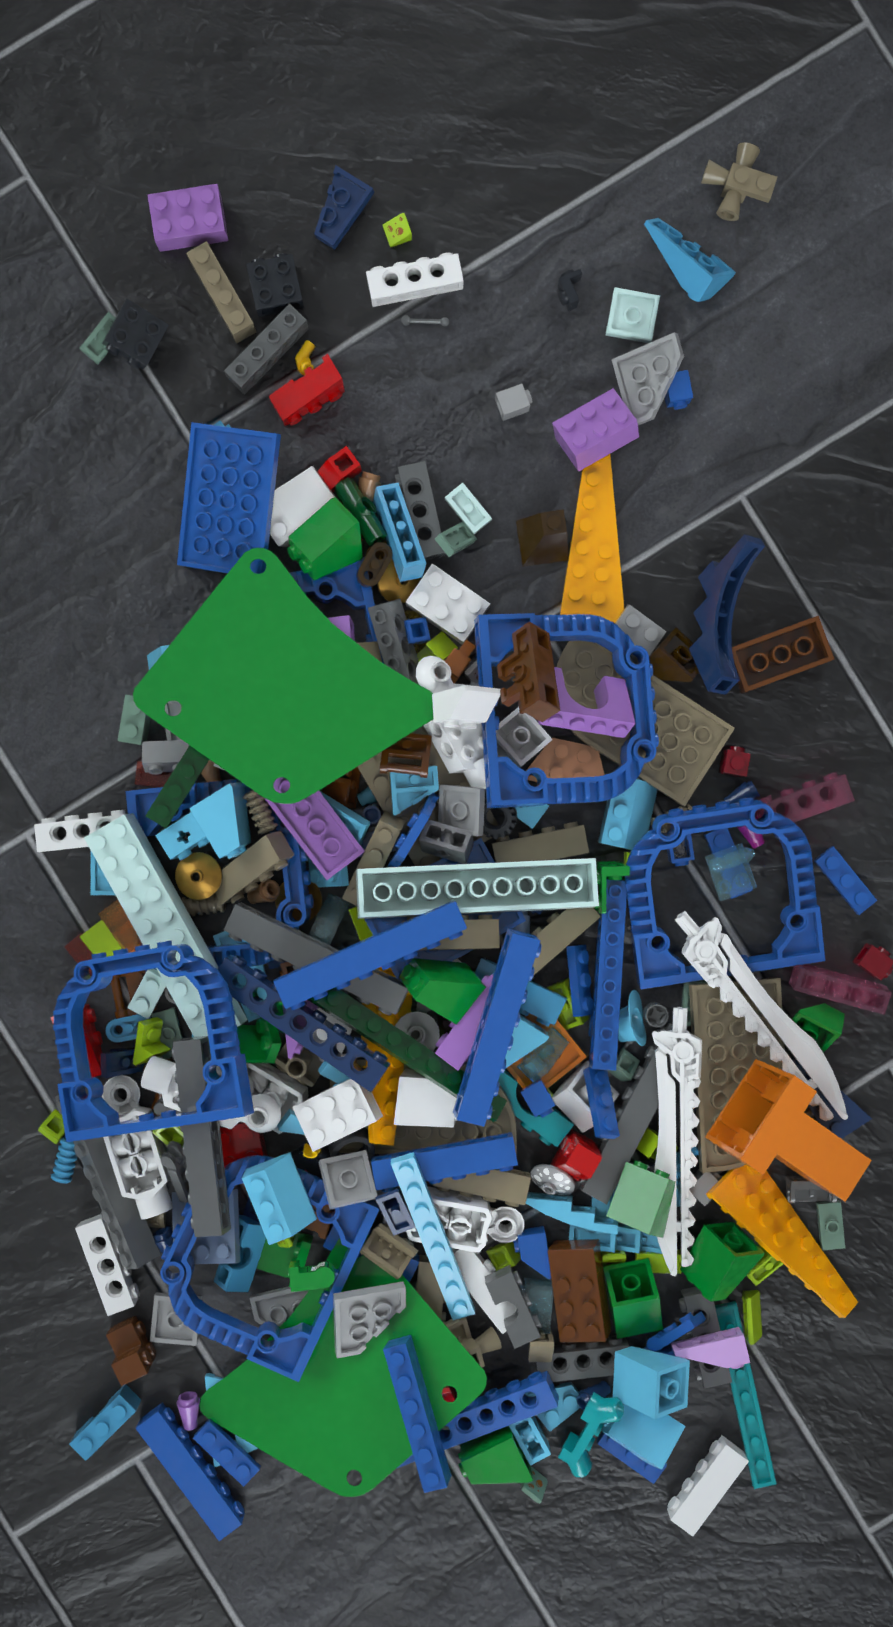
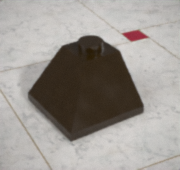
[516,509,568,567]
[649,627,699,682]

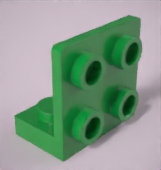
[593,861,630,914]
[237,1017,282,1063]
[256,1232,314,1287]

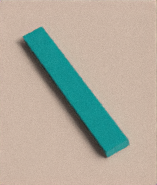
[715,1301,777,1489]

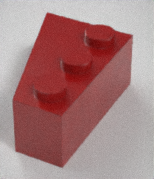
[269,354,345,426]
[50,1004,103,1077]
[550,1128,603,1181]

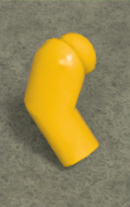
[295,340,315,376]

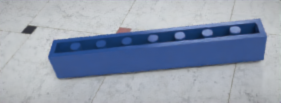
[273,901,467,1011]
[453,928,542,1127]

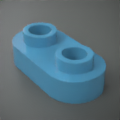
[106,1014,151,1042]

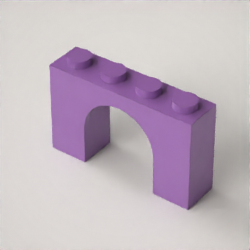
[538,667,635,738]

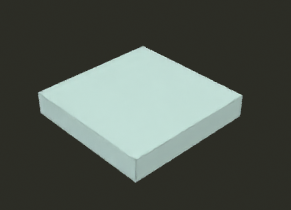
[605,287,660,343]

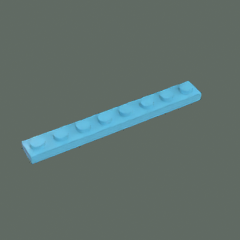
[391,1152,475,1320]

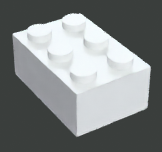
[406,564,490,645]
[292,1079,383,1152]

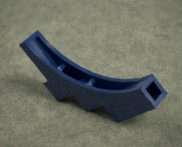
[689,534,765,695]

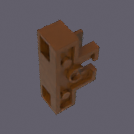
[497,622,561,722]

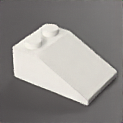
[270,466,335,547]

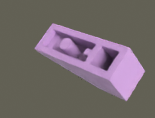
[671,1327,750,1369]

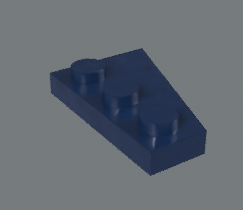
[314,165,374,250]

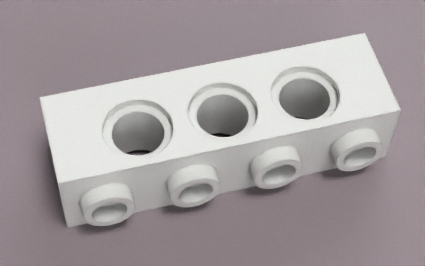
[366,253,464,307]
[34,810,126,852]
[75,1214,140,1316]

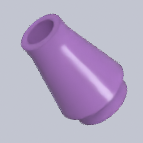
[176,1391,200,1430]

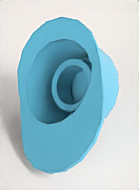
[618,990,646,1046]

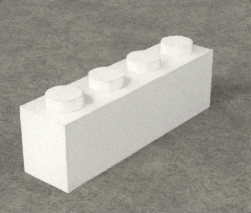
[452,1248,517,1334]
[667,1435,749,1536]

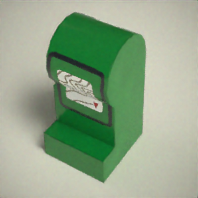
[289,1260,335,1292]

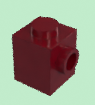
[718,746,751,777]
[852,943,893,980]

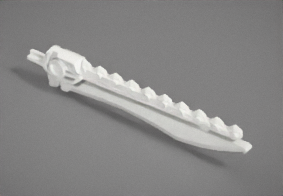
[674,911,848,1121]
[652,1007,702,1276]

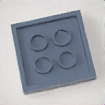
[172,1189,240,1264]

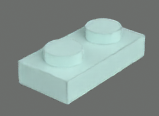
[445,483,492,534]
[128,969,166,1019]

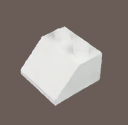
[432,685,501,729]
[496,707,552,768]
[552,1061,619,1133]

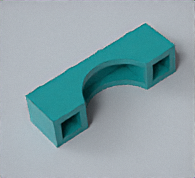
[498,1070,574,1147]

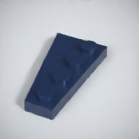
[791,1057,872,1139]

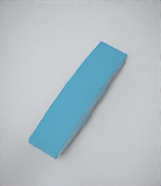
[526,1192,618,1234]
[569,1224,662,1254]

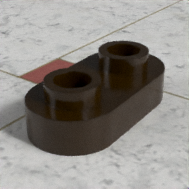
[356,542,393,588]

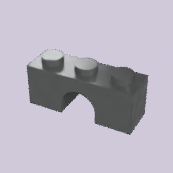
[485,1265,542,1349]

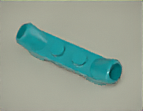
[558,1392,624,1477]

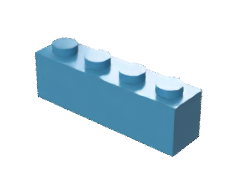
[373,483,426,582]
[475,958,568,1027]

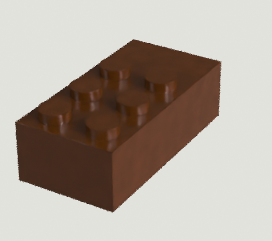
[732,615,835,694]
[548,1239,611,1342]

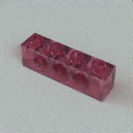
[755,772,855,822]
[789,964,892,1015]

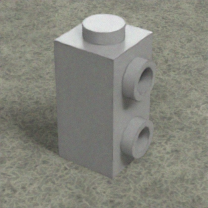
[142,740,189,775]

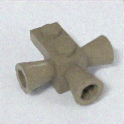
[701,143,777,221]
[444,1317,502,1367]

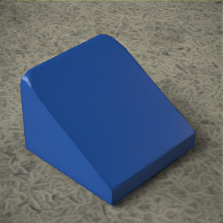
[404,617,431,644]

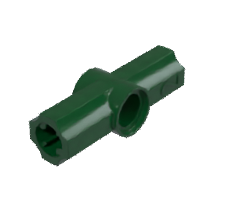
[335,477,387,547]

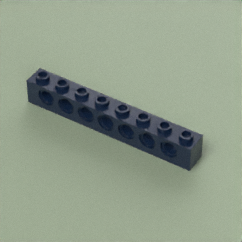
[218,955,391,1092]

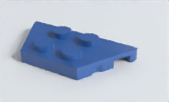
[386,793,439,868]

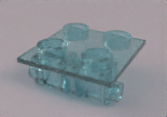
[705,843,757,901]

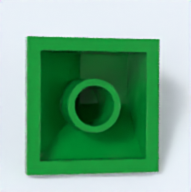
[792,1003,845,1053]

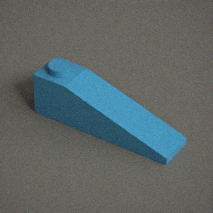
[644,218,736,302]

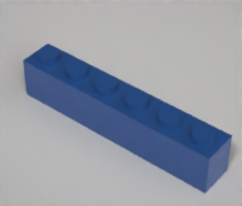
[371,1132,518,1192]
[383,1335,451,1493]
[136,1402,245,1541]

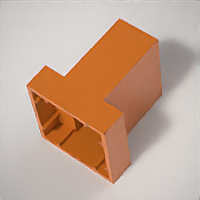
[705,1059,872,1202]

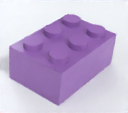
[148,184,228,252]
[552,388,639,472]

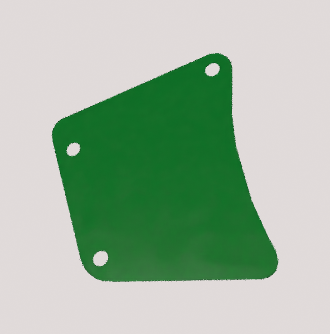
[133,548,434,804]
[199,1235,487,1497]

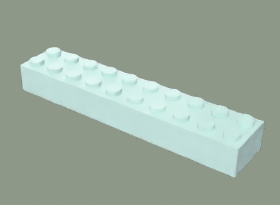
[84,813,248,1037]
[356,858,599,919]

